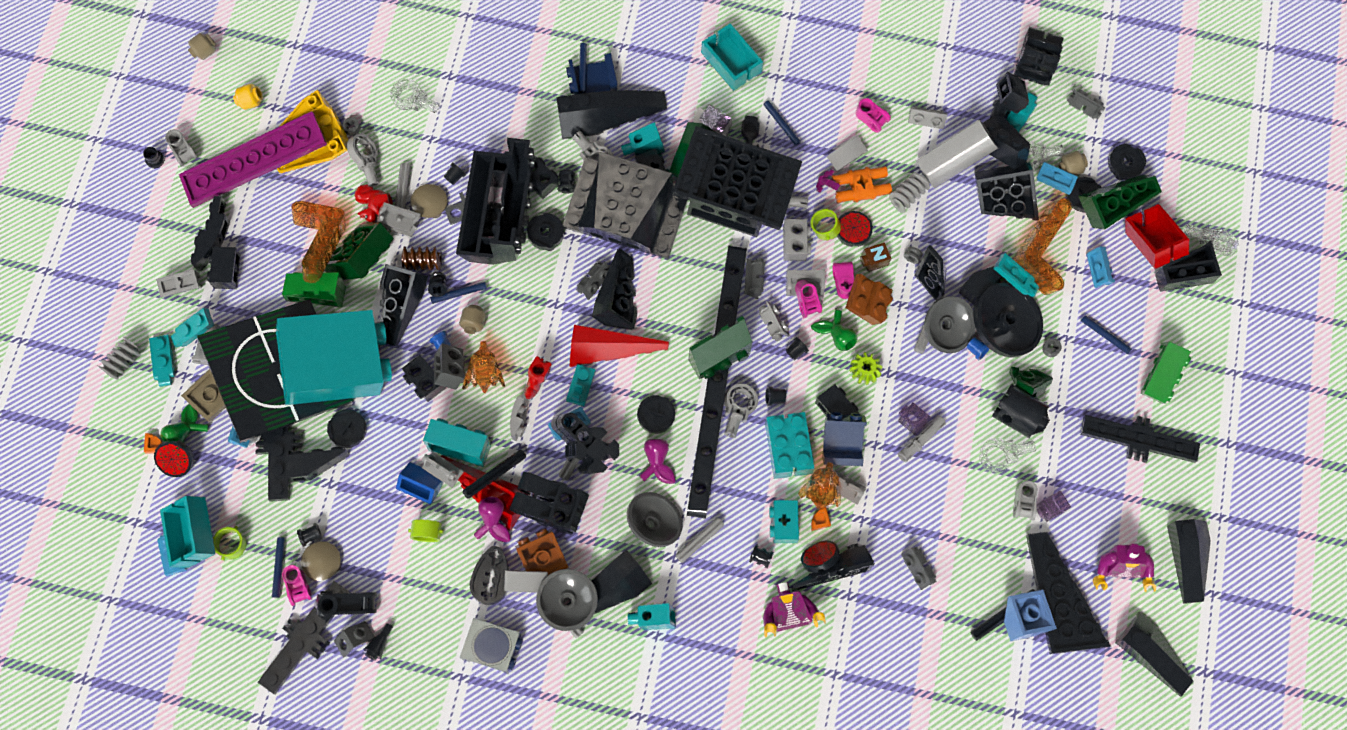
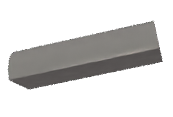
[916,120,998,188]

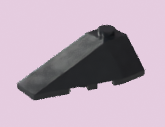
[914,245,947,301]
[592,248,637,330]
[380,264,428,346]
[1167,519,1211,604]
[792,544,875,591]
[566,550,652,614]
[1115,612,1193,697]

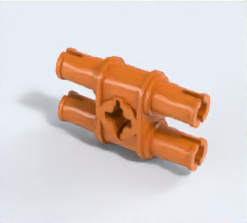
[831,166,892,203]

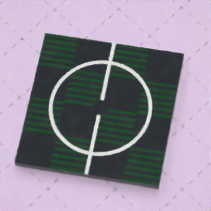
[197,299,353,443]

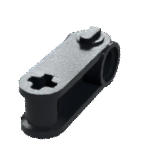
[315,591,377,618]

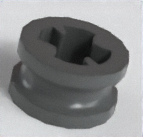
[343,117,361,136]
[904,246,923,264]
[1042,338,1062,357]

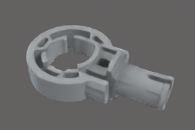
[572,131,614,160]
[347,133,380,186]
[724,383,758,438]

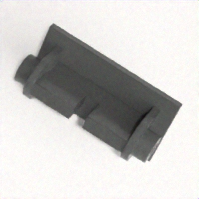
[1067,89,1105,120]
[744,258,765,299]
[576,261,609,300]
[902,546,937,590]

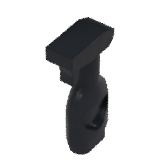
[741,116,760,147]

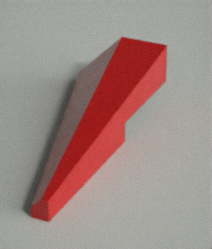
[569,325,669,367]
[440,455,528,531]

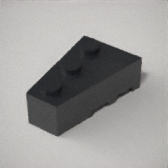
[983,113,1031,170]
[1155,241,1222,292]

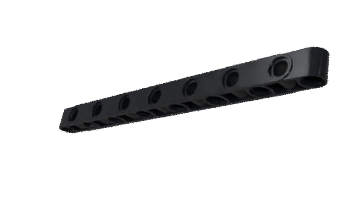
[686,245,747,519]

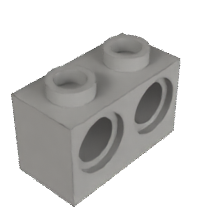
[783,219,811,261]

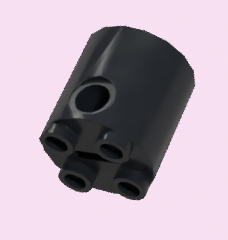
[991,384,1050,438]

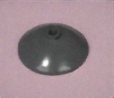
[924,296,976,353]
[626,492,683,547]
[536,569,598,631]

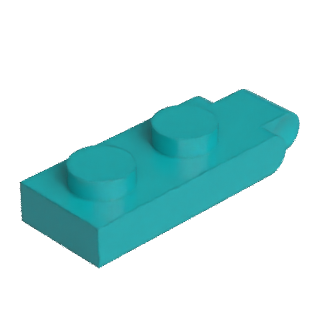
[1006,92,1038,132]
[993,253,1039,297]
[171,308,214,347]
[149,335,175,387]

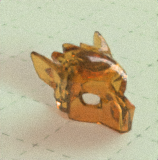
[462,341,505,393]
[798,462,841,509]

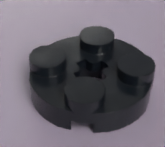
[1108,144,1146,180]
[527,213,564,251]

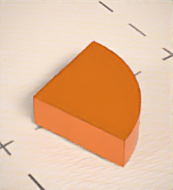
[144,433,162,454]
[811,507,831,531]

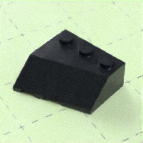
[974,162,1039,221]

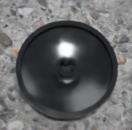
[973,283,1043,358]

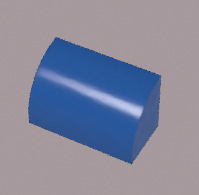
[396,462,443,505]

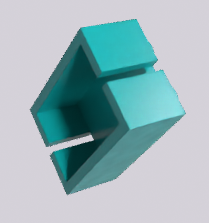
[701,23,763,91]
[765,412,815,479]
[423,418,491,467]
[160,496,215,568]

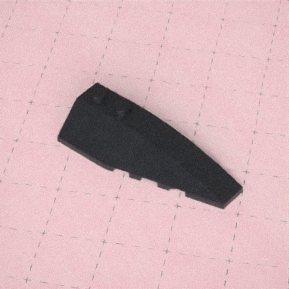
[556,90,667,140]

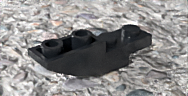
[191,196,230,271]

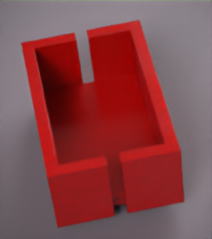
[1125,204,1189,269]

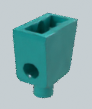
[621,122,666,156]
[627,603,676,630]

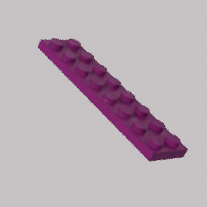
[178,111,327,208]

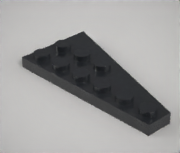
[1026,532,1111,655]

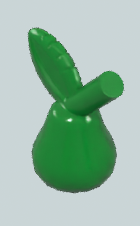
[811,310,858,351]
[160,404,208,443]

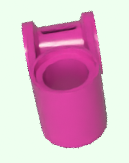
[855,98,891,133]
[832,261,854,299]
[795,280,822,318]
[282,565,312,606]

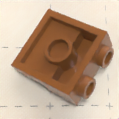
[845,274,893,325]
[515,528,569,576]

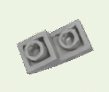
[827,136,868,172]
[510,396,527,441]
[504,570,548,593]

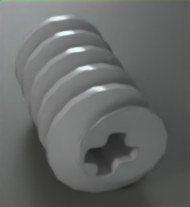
[889,173,930,213]
[97,337,141,380]

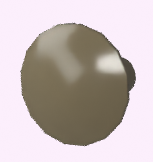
[411,184,447,218]
[301,541,341,581]

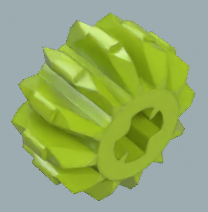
[849,352,883,385]

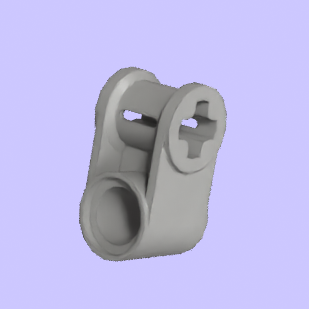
[165,129,198,167]
[1013,481,1038,520]

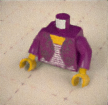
[1093,544,1157,592]
[763,582,826,637]

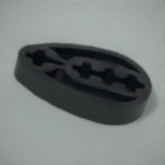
[470,546,509,605]

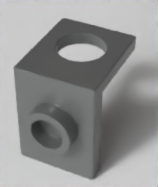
[445,192,465,225]
[334,621,375,658]

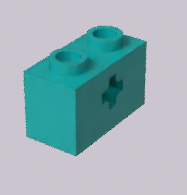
[769,500,799,543]

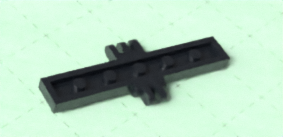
[1080,415,1200,463]
[255,425,303,502]
[257,581,351,695]

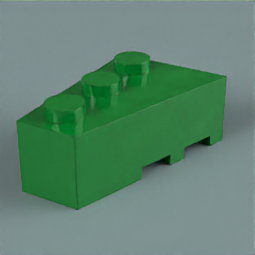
[282,272,346,307]
[1140,341,1191,404]

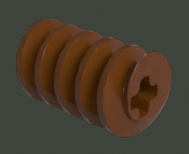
[402,246,442,270]

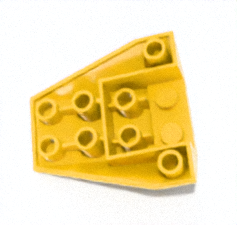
[277,90,349,174]

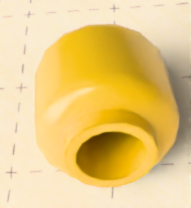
[233,84,263,110]

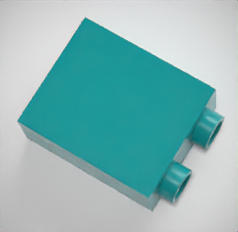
[276,310,392,405]

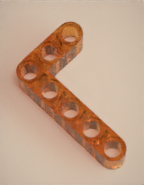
[1013,198,1072,295]
[291,201,346,283]

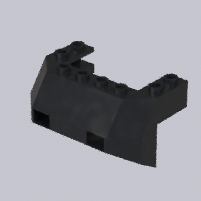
[456,137,536,265]

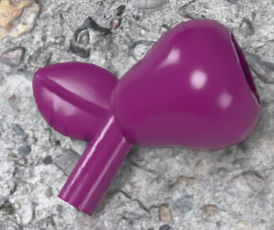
[639,439,675,484]
[474,497,511,542]

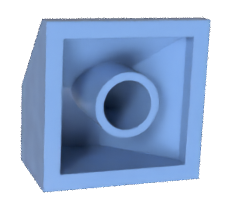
[1004,590,1057,641]

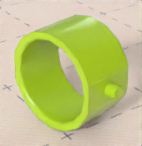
[811,209,841,241]
[408,519,444,542]
[213,526,247,561]

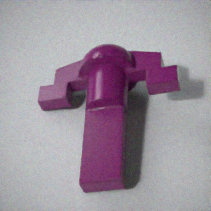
[816,170,840,193]

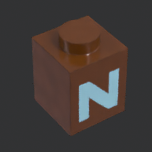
[860,242,892,272]

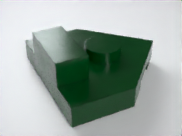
[1009,367,1053,398]

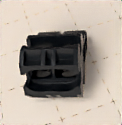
[1014,27,1064,87]
[551,413,619,474]
[509,472,589,535]

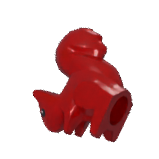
[354,184,393,223]
[524,356,552,399]

